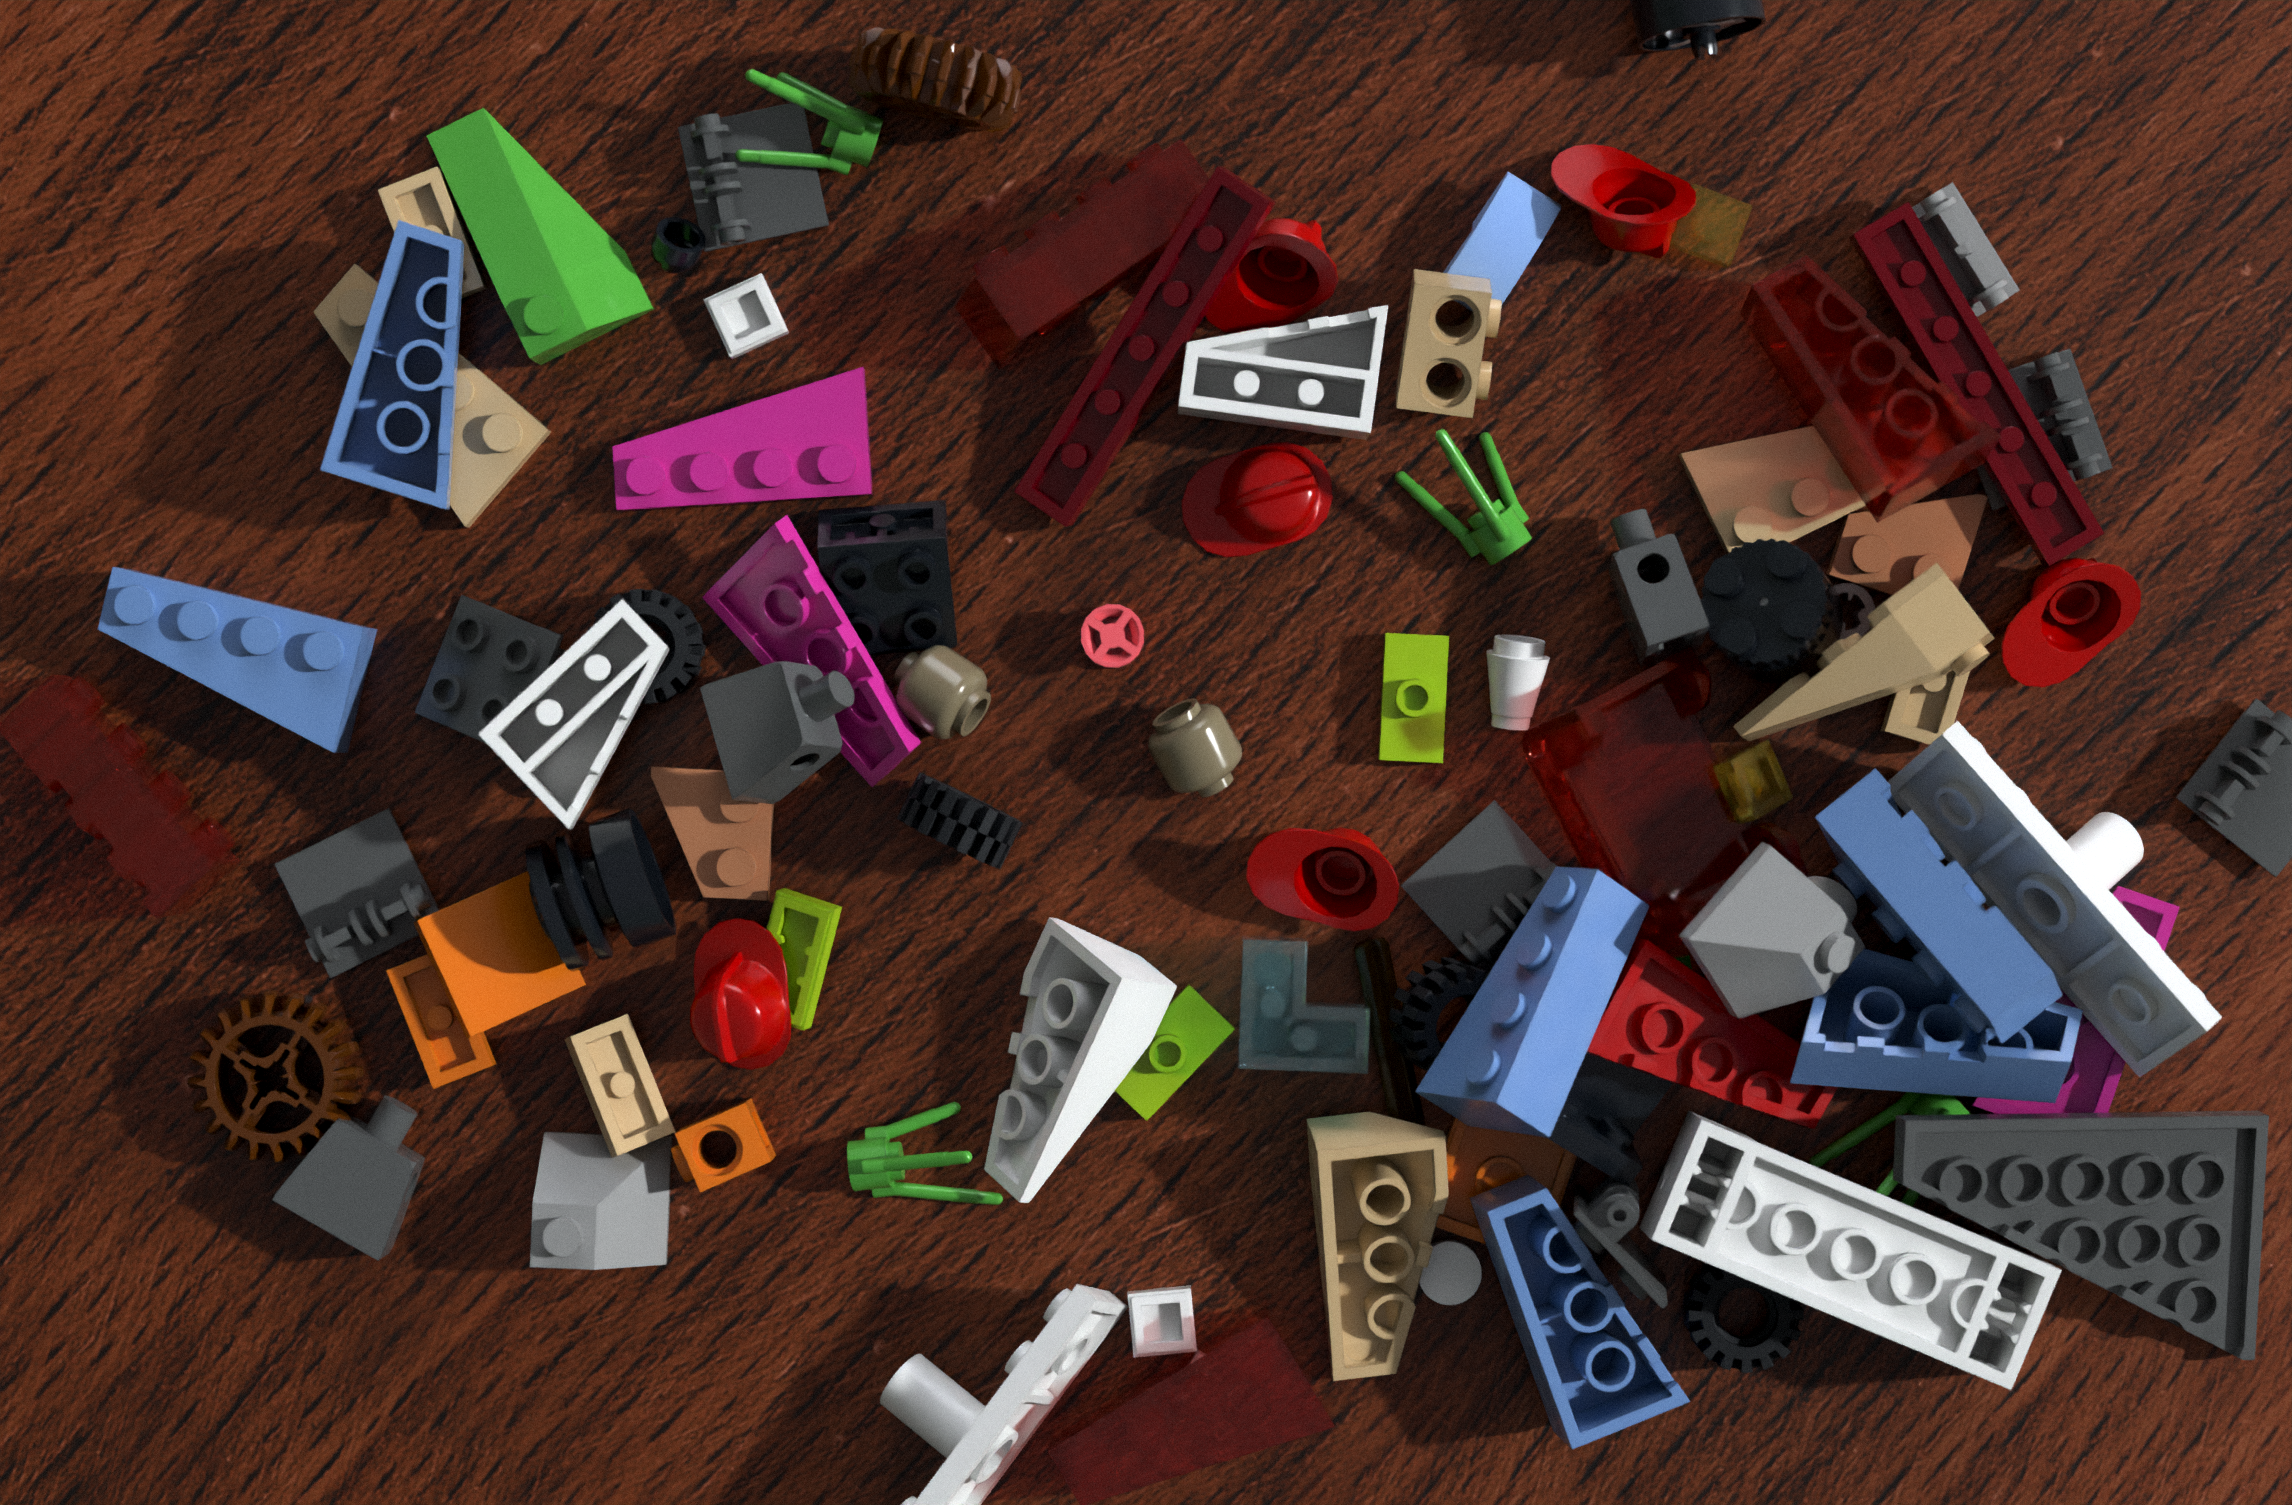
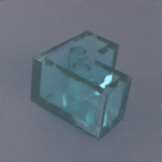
[1237,936,1370,1074]

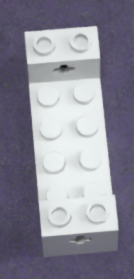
[1639,1111,2062,1390]

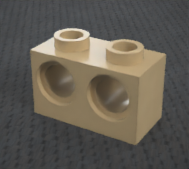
[1395,269,1502,418]

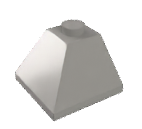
[1679,842,1865,1019]
[530,1131,672,1270]

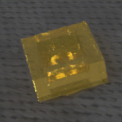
[1670,183,1753,268]
[1713,740,1794,825]

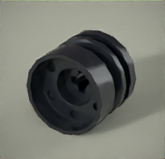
[525,808,676,972]

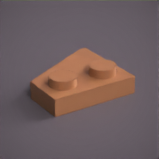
[1826,494,1988,597]
[651,766,774,901]

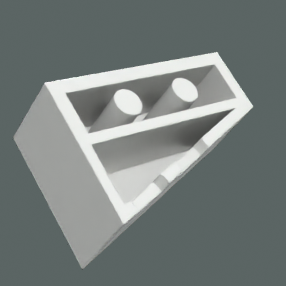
[1177,305,1388,440]
[479,599,670,829]

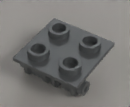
[678,103,829,252]
[1964,348,2113,511]
[415,595,565,744]
[2175,698,2292,877]
[1400,800,1558,973]
[274,808,439,978]
[1573,1176,1667,1309]

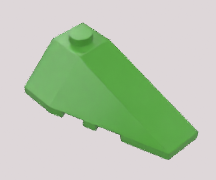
[427,108,654,365]

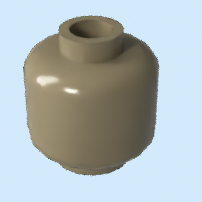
[893,645,991,740]
[1148,698,1242,797]

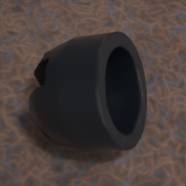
[651,217,706,274]

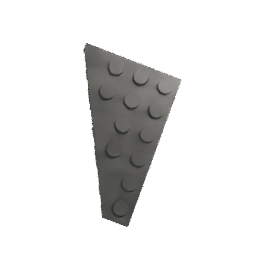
[1893,1110,2269,1360]

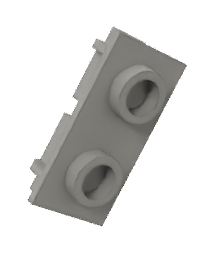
[1912,182,2020,317]

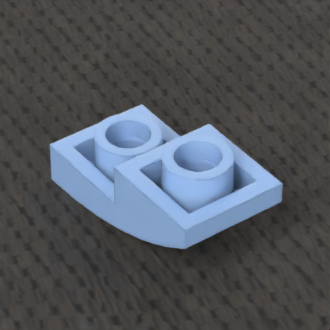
[1443,171,1561,311]

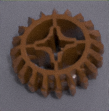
[848,27,1022,133]
[187,990,364,1164]

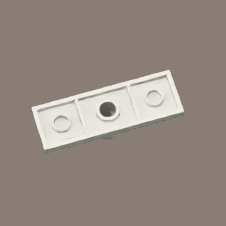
[1888,721,2222,1077]
[880,1284,1128,1505]

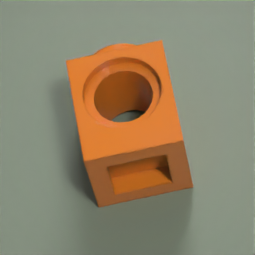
[671,1098,776,1193]

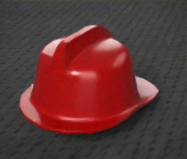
[1551,144,1696,258]
[1205,218,1338,334]
[1182,442,1333,558]
[2001,557,2141,687]
[1246,827,1399,932]
[690,918,791,1070]

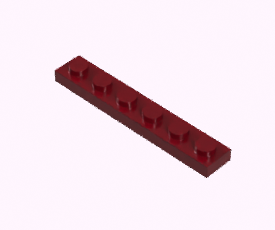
[1014,166,1276,527]
[1849,202,2105,567]

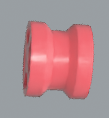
[1081,604,1144,668]

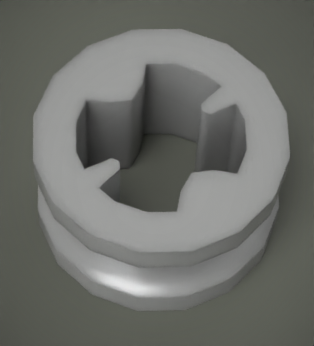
[1833,583,1875,640]

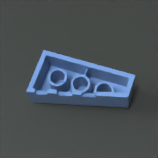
[320,220,465,510]
[98,567,377,753]
[1815,768,2063,1044]
[1415,866,1649,1138]
[1790,948,2083,1103]
[1469,1175,1690,1450]

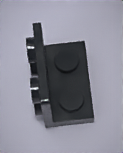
[817,500,957,655]
[1546,1053,1673,1186]

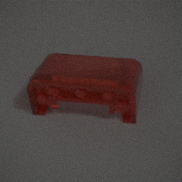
[1522,646,1809,951]

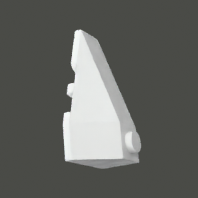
[984,917,1177,1203]

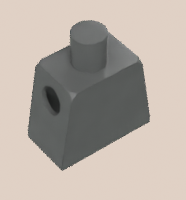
[1608,509,1710,668]
[700,661,854,804]
[272,1095,425,1261]

